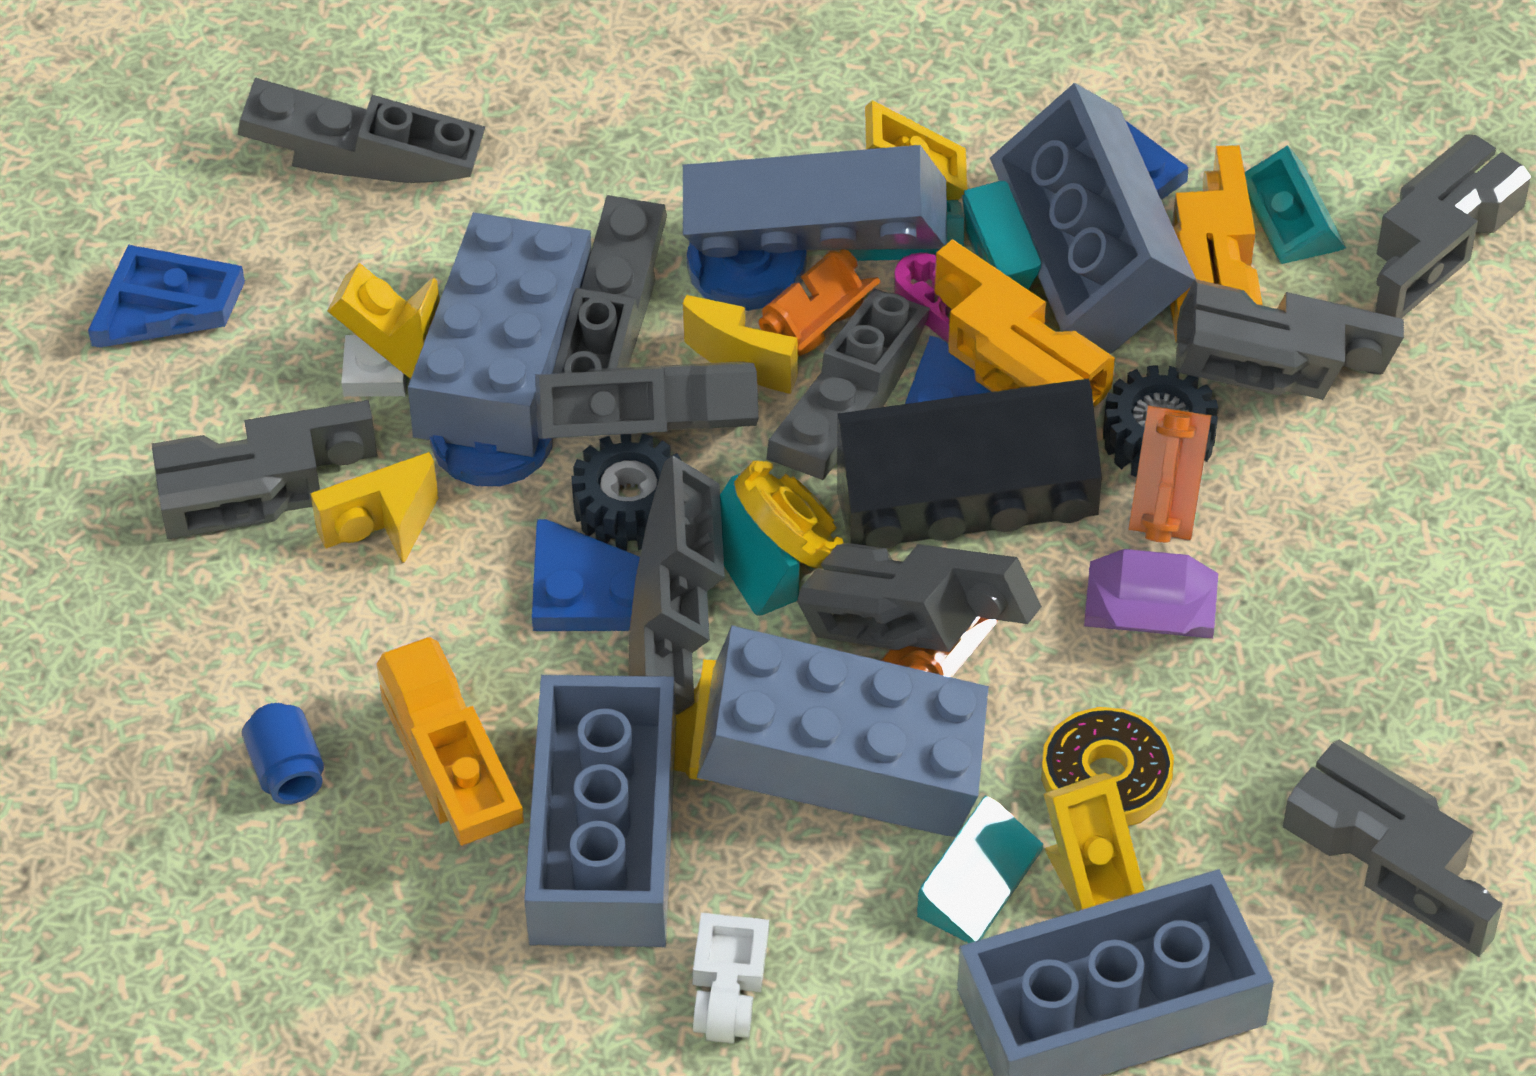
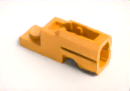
[1170,145,1263,342]
[935,239,1115,407]
[376,637,524,846]

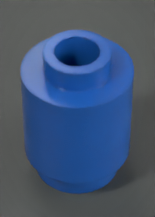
[241,703,324,804]

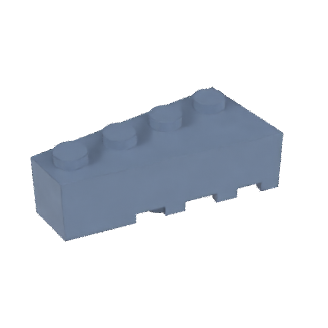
[683,145,947,257]

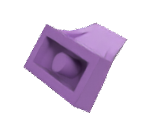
[1084,549,1218,639]

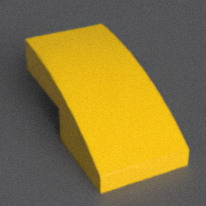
[683,295,798,394]

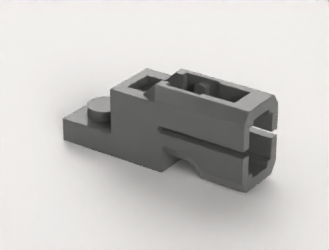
[1375,134,1531,319]
[1176,279,1404,400]
[535,361,759,439]
[151,400,378,539]
[797,543,1042,652]
[1283,739,1503,957]

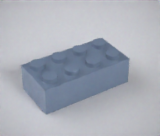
[990,83,1196,354]
[408,212,592,457]
[697,625,989,837]
[524,675,677,947]
[957,869,1274,1076]

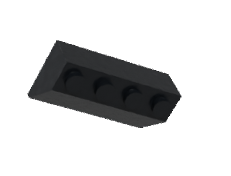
[837,378,1102,549]

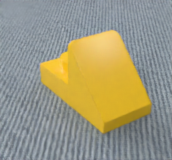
[865,100,968,200]
[327,263,440,379]
[310,452,439,563]
[1044,773,1145,911]

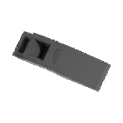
[237,78,485,183]
[553,195,667,373]
[766,288,930,480]

